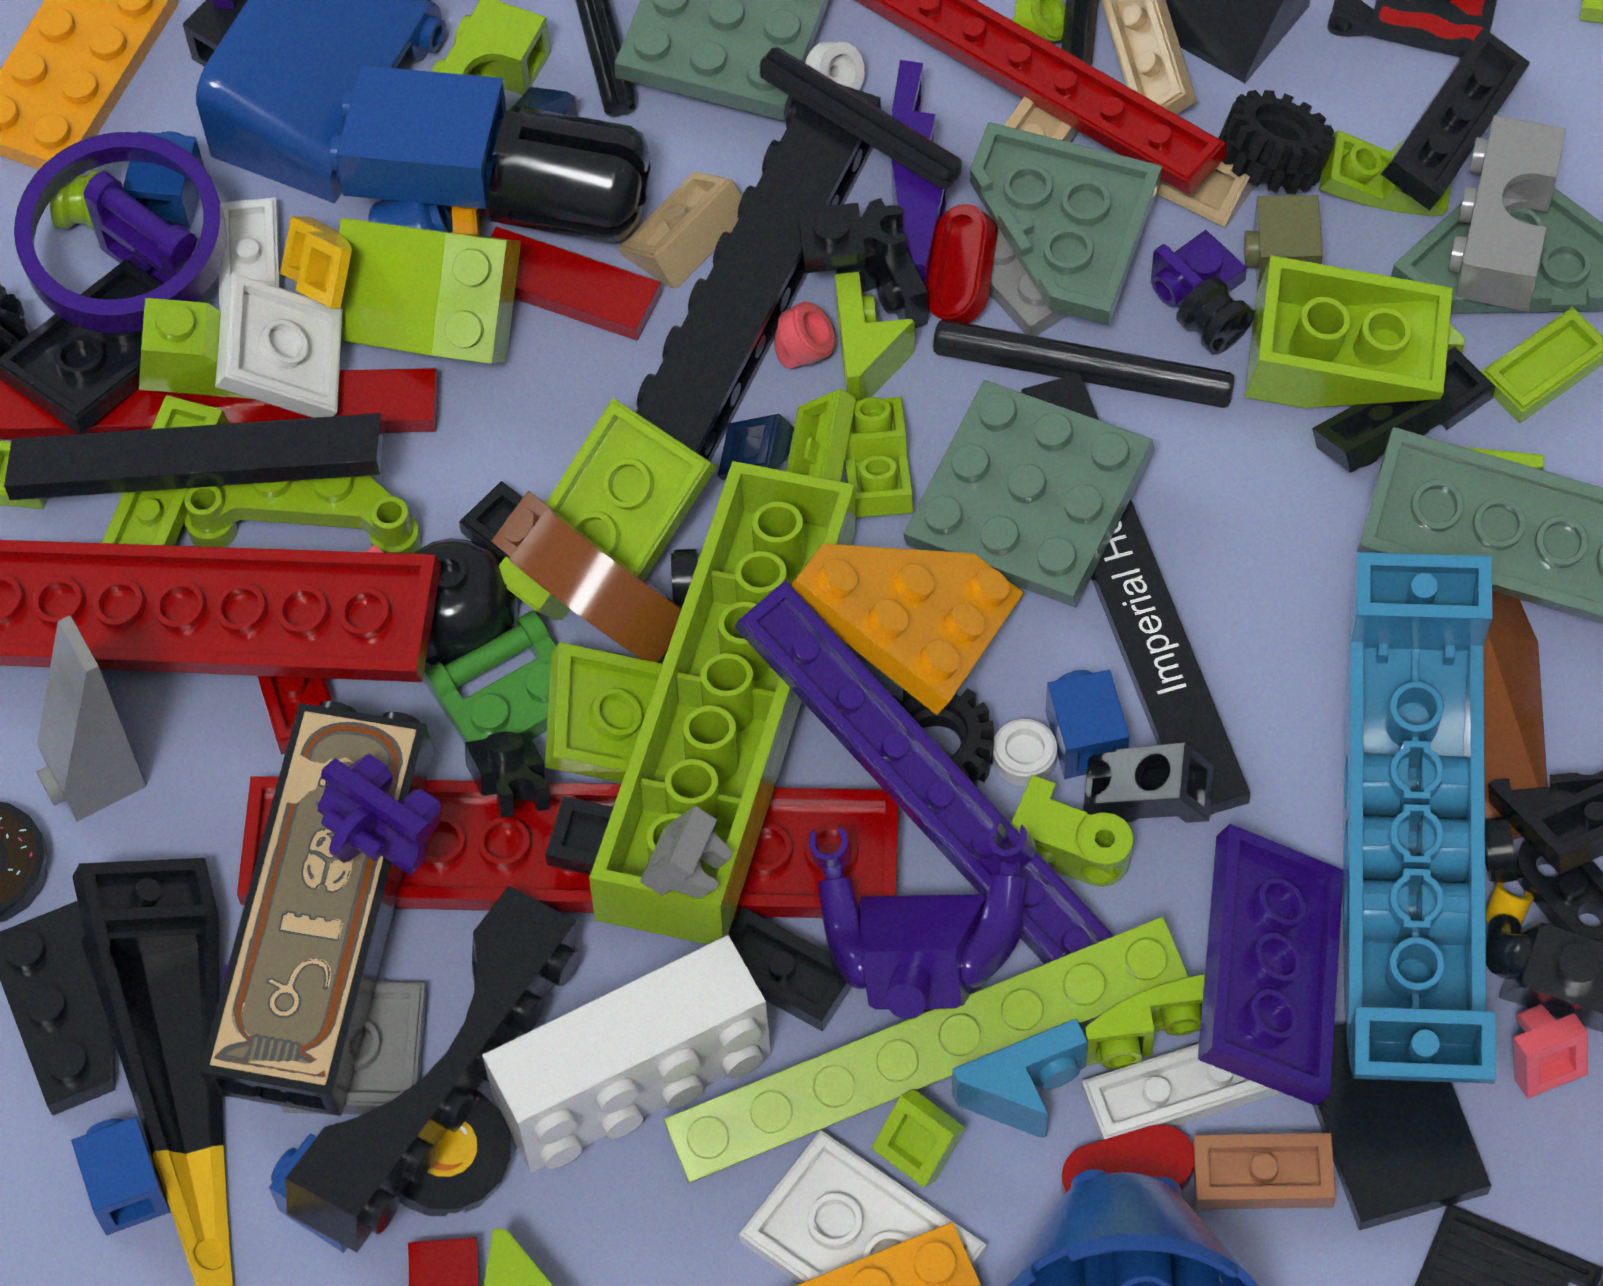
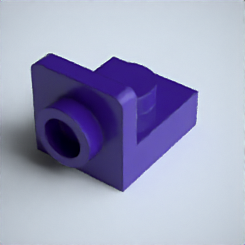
[1151,229,1247,309]

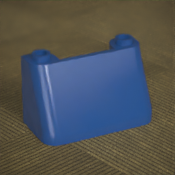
[196,0,446,204]

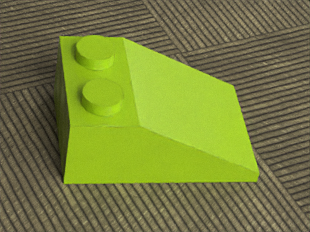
[339,217,521,364]
[1244,255,1453,408]

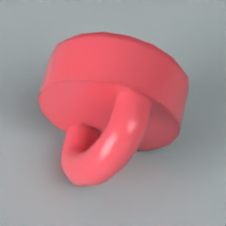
[774,301,835,369]

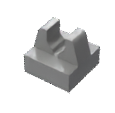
[640,806,731,899]

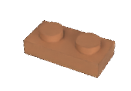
[1192,1133,1336,1210]

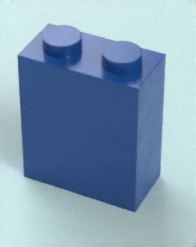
[330,65,506,209]

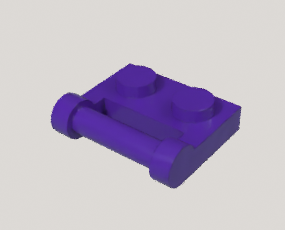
[84,171,203,298]

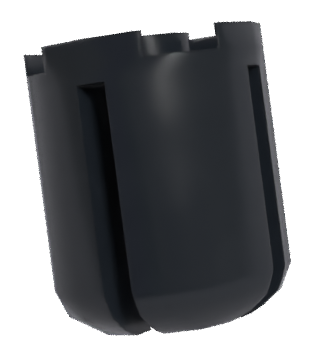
[488,105,651,243]

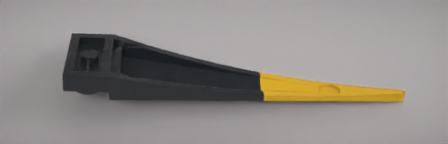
[72,858,233,1286]

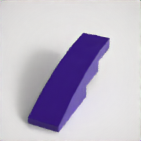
[891,60,948,287]

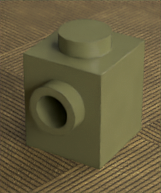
[1244,195,1323,290]

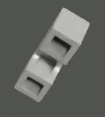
[1448,115,1567,312]

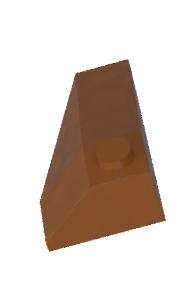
[1483,591,1548,840]

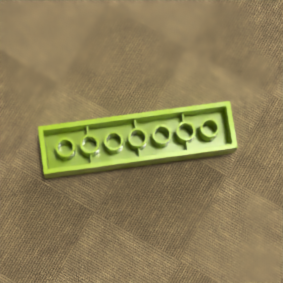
[589,461,856,945]

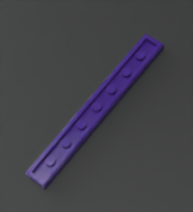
[734,580,1114,964]

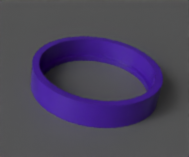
[14,132,227,333]

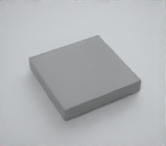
[281,982,427,1115]

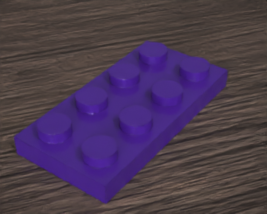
[1198,824,1343,1106]

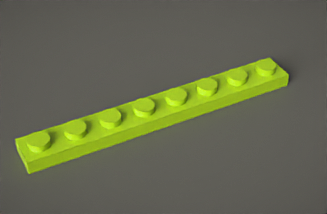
[663,916,1188,1184]

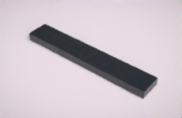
[4,413,384,500]

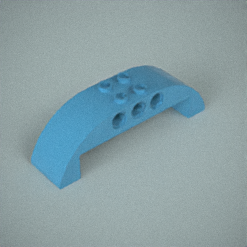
[1343,552,1496,1084]

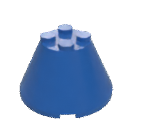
[1006,1170,1258,1286]

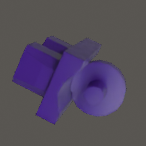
[317,754,441,876]

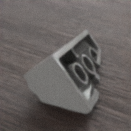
[36,615,146,822]

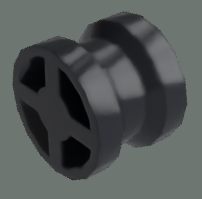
[1176,277,1254,355]

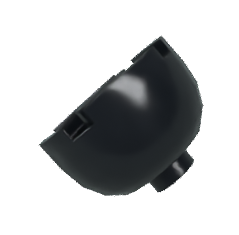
[413,538,520,666]

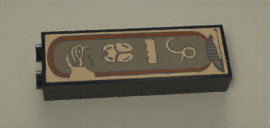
[199,701,434,1116]

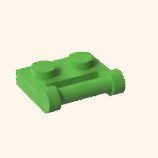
[423,610,556,743]

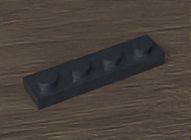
[1381,27,1531,211]

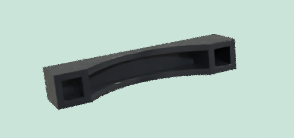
[285,886,580,1253]

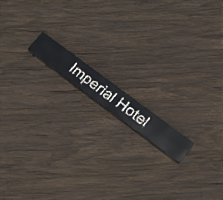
[1021,373,1251,815]

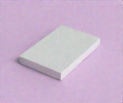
[739,1130,987,1284]

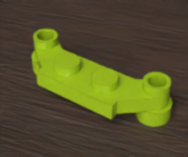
[184,475,422,554]

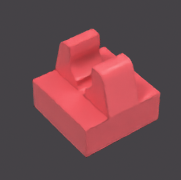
[1513,1004,1588,1099]

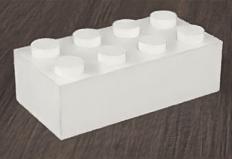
[482,935,771,1173]

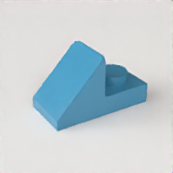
[952,1019,1088,1138]

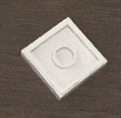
[215,272,343,418]

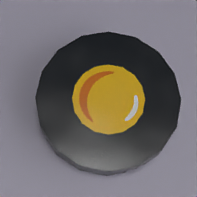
[398,1090,510,1216]

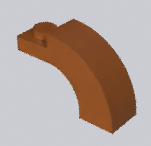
[491,490,682,663]

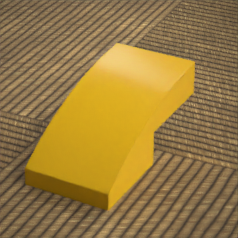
[280,216,352,309]

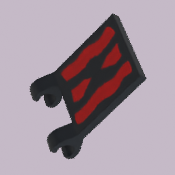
[1327,0,1497,58]

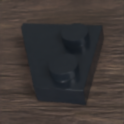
[1488,770,1603,875]

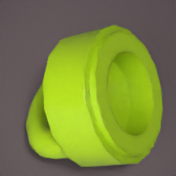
[1012,0,1065,43]

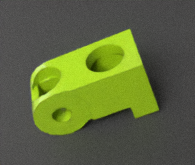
[1011,775,1134,887]

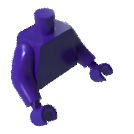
[808,822,1036,1019]

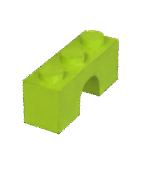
[431,0,551,95]

